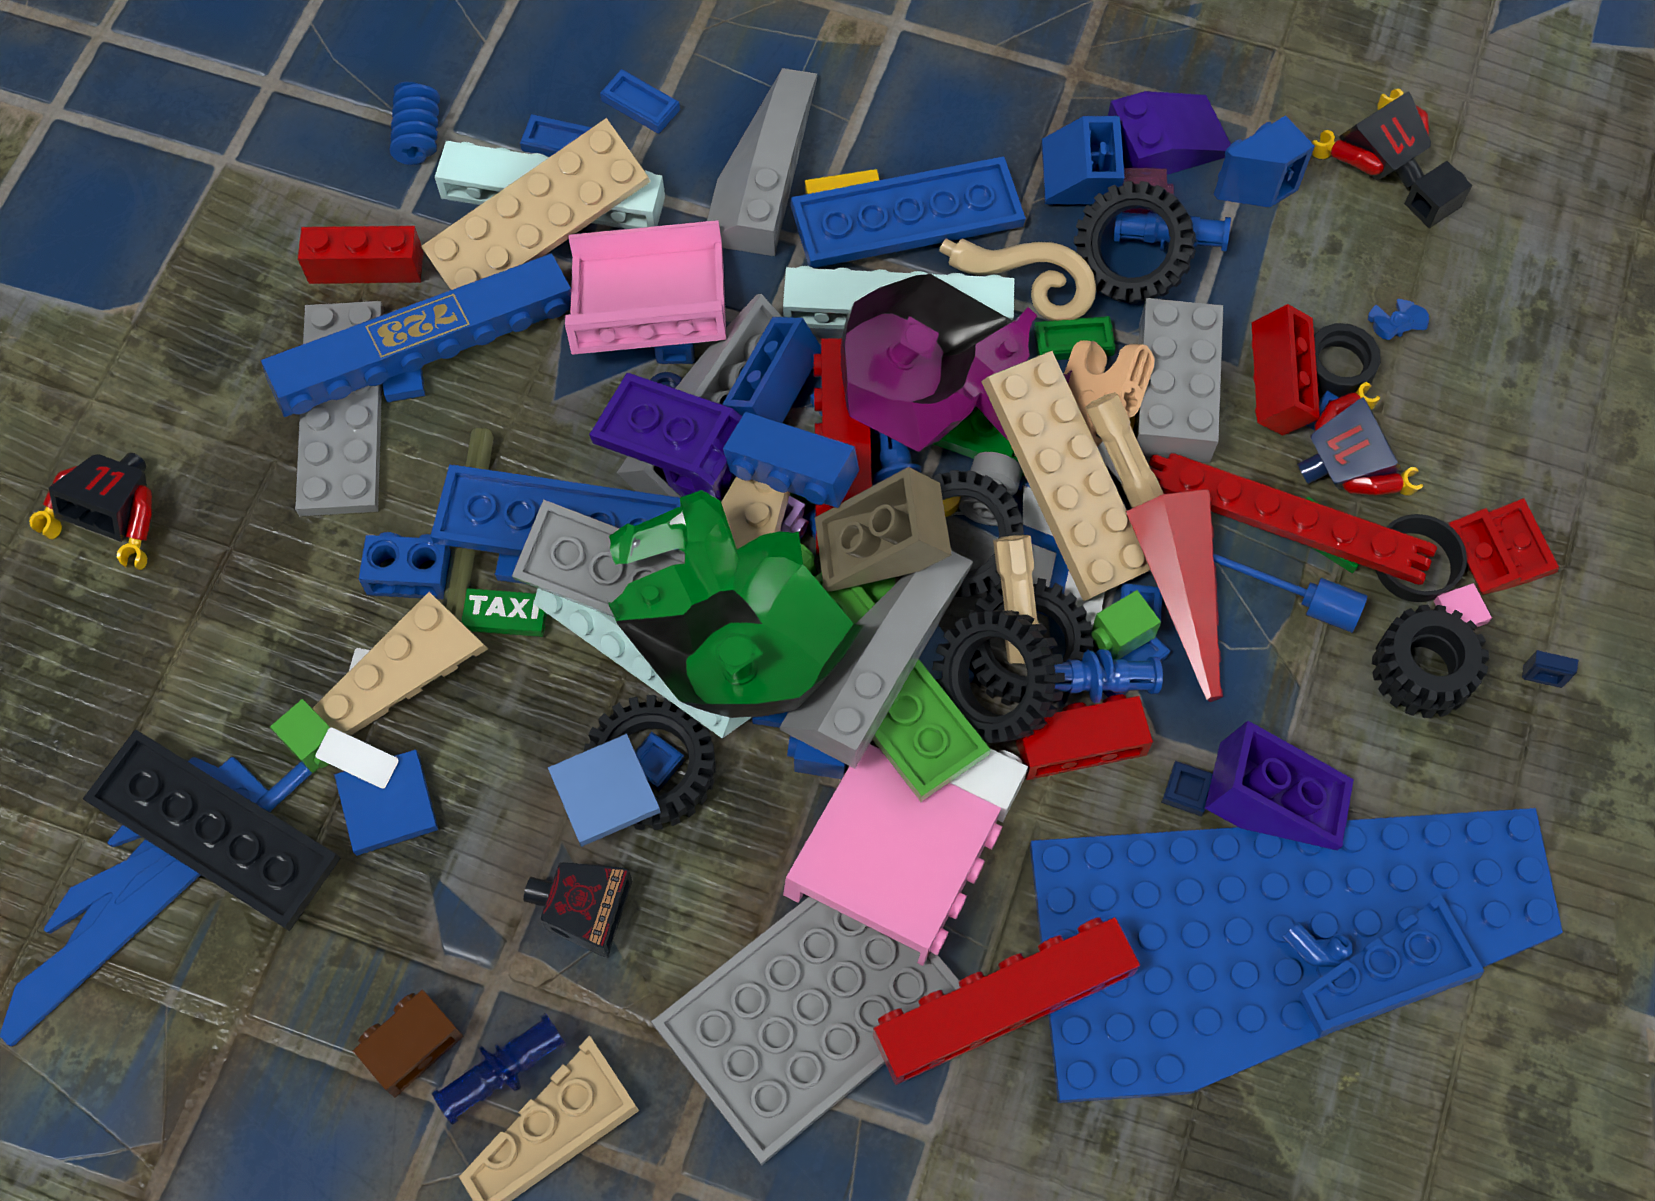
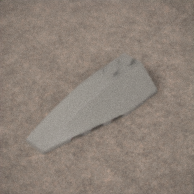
[707,68,817,256]
[617,294,782,498]
[780,551,973,769]

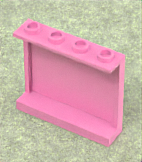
[565,220,726,355]
[783,744,1003,966]

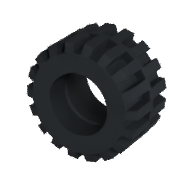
[1372,604,1489,718]

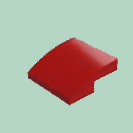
[1448,498,1559,595]

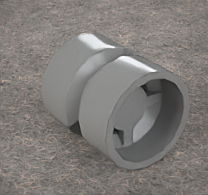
[959,452,1023,526]

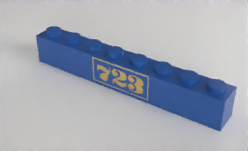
[261,253,571,417]

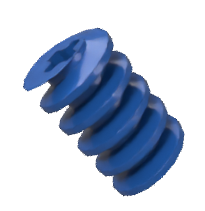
[390,82,440,165]

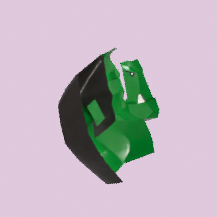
[607,490,867,718]

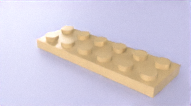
[421,118,651,290]
[981,351,1151,601]

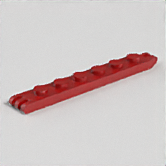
[1149,453,1437,585]

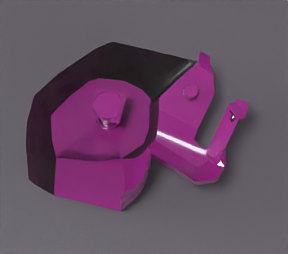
[841,274,1072,452]

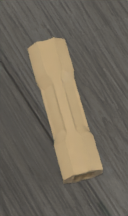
[1085,392,1164,508]
[993,535,1039,664]

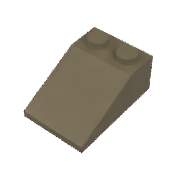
[815,467,952,592]

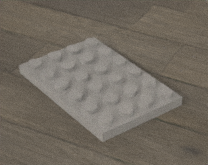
[651,897,960,1166]

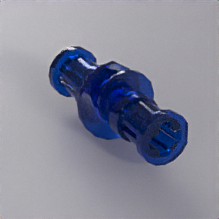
[432,1013,567,1125]

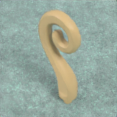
[940,238,1096,321]

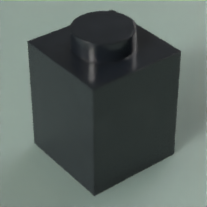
[1404,161,1473,228]

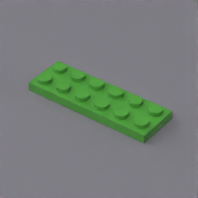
[815,572,991,802]

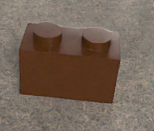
[352,989,464,1097]

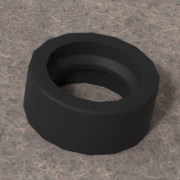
[1314,323,1381,398]

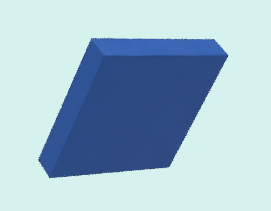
[334,750,439,856]

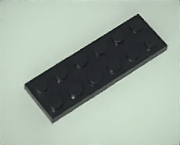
[83,729,341,931]

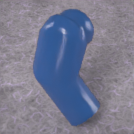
[1283,922,1353,967]

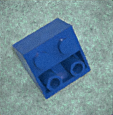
[1214,115,1315,208]
[1041,116,1125,204]

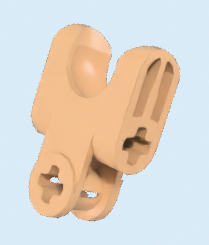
[1064,340,1155,447]

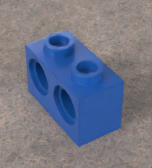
[359,532,451,600]

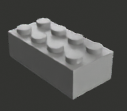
[1133,298,1223,463]

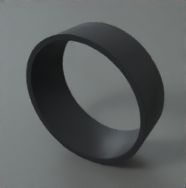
[1376,514,1467,602]

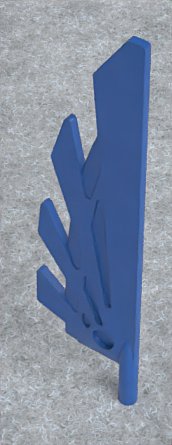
[0,757,312,1047]

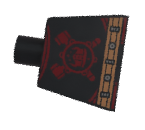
[523,862,633,958]

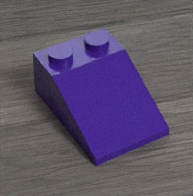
[1108,91,1231,184]
[1205,721,1354,850]

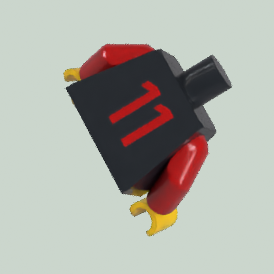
[1312,89,1431,188]
[29,453,152,570]

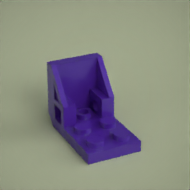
[589,372,742,501]

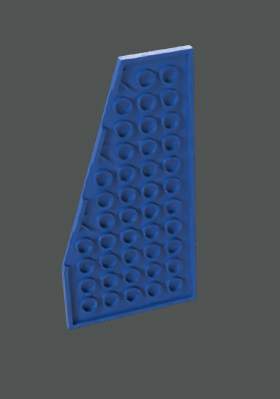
[1029,808,1563,1103]

